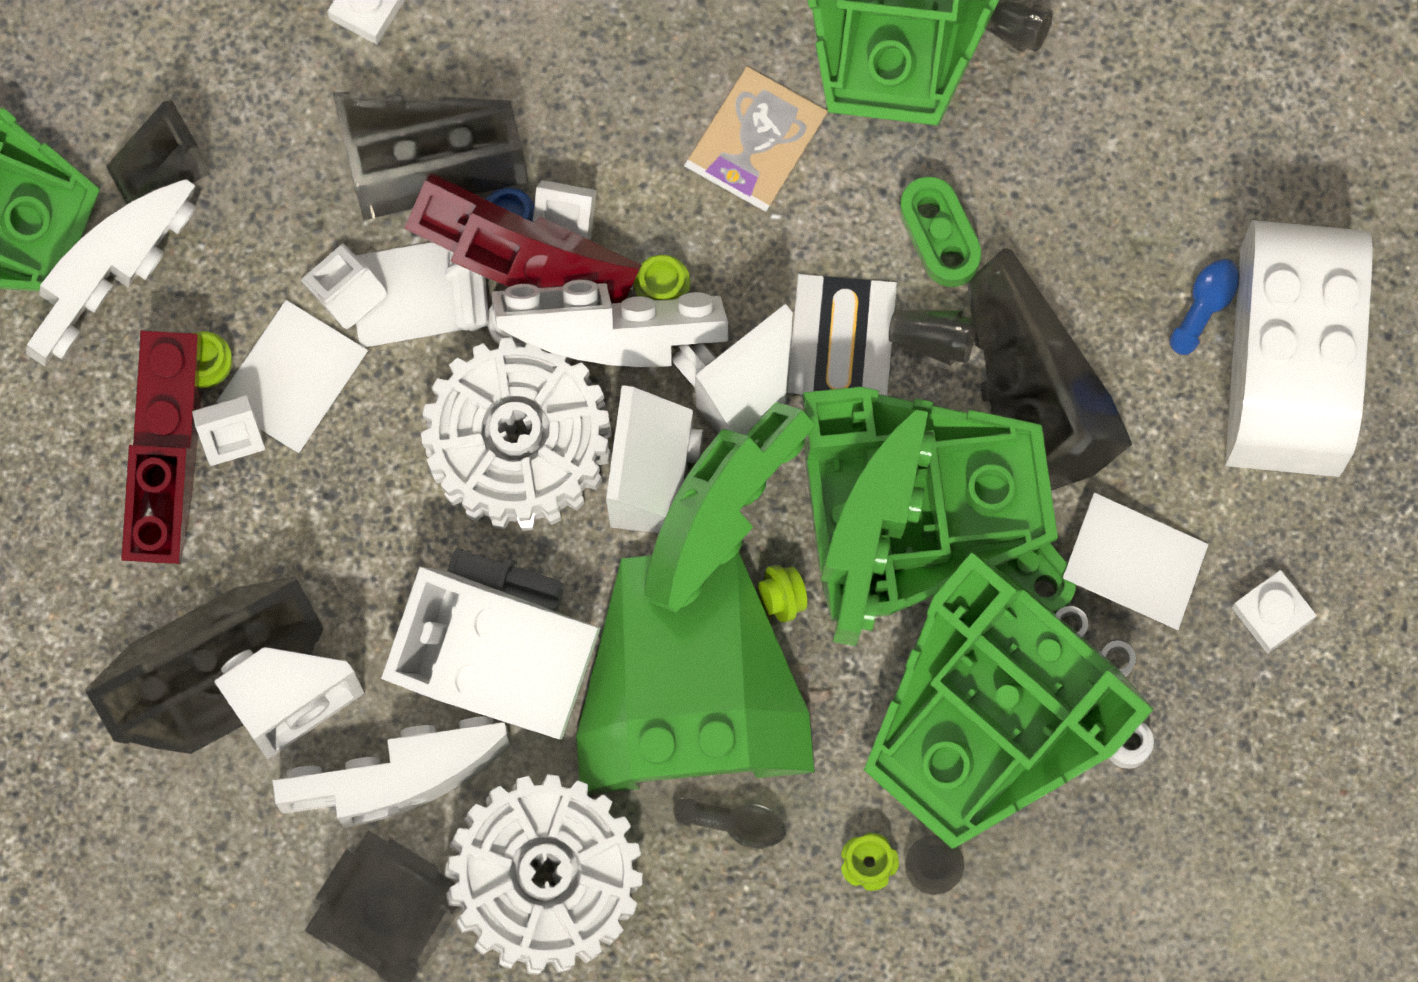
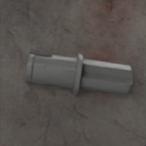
[447,548,564,611]

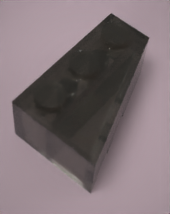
[332,91,529,220]

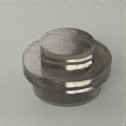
[905,835,964,895]

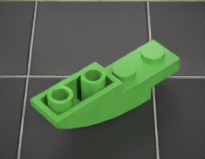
[644,402,816,613]
[820,410,935,647]

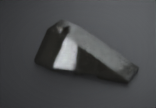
[967,248,1133,491]

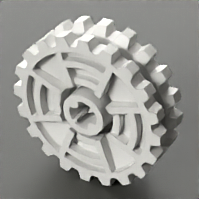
[421,337,612,531]
[445,775,643,975]

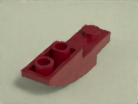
[404,173,642,304]
[121,330,202,564]

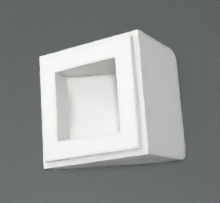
[301,243,387,329]

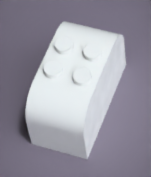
[1225,220,1373,477]

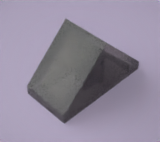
[106,100,210,204]

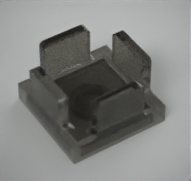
[304,830,461,982]

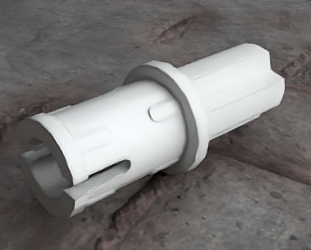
[445,251,489,331]

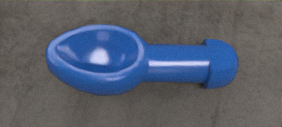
[1170,258,1239,355]

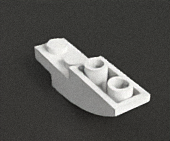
[26,179,197,366]
[492,280,728,367]
[272,716,510,828]

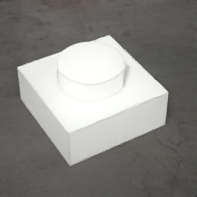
[327,0,405,45]
[533,180,597,240]
[192,395,265,466]
[1232,570,1317,654]

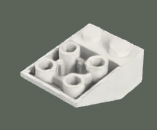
[381,567,601,740]

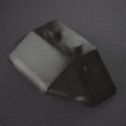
[85,576,324,754]

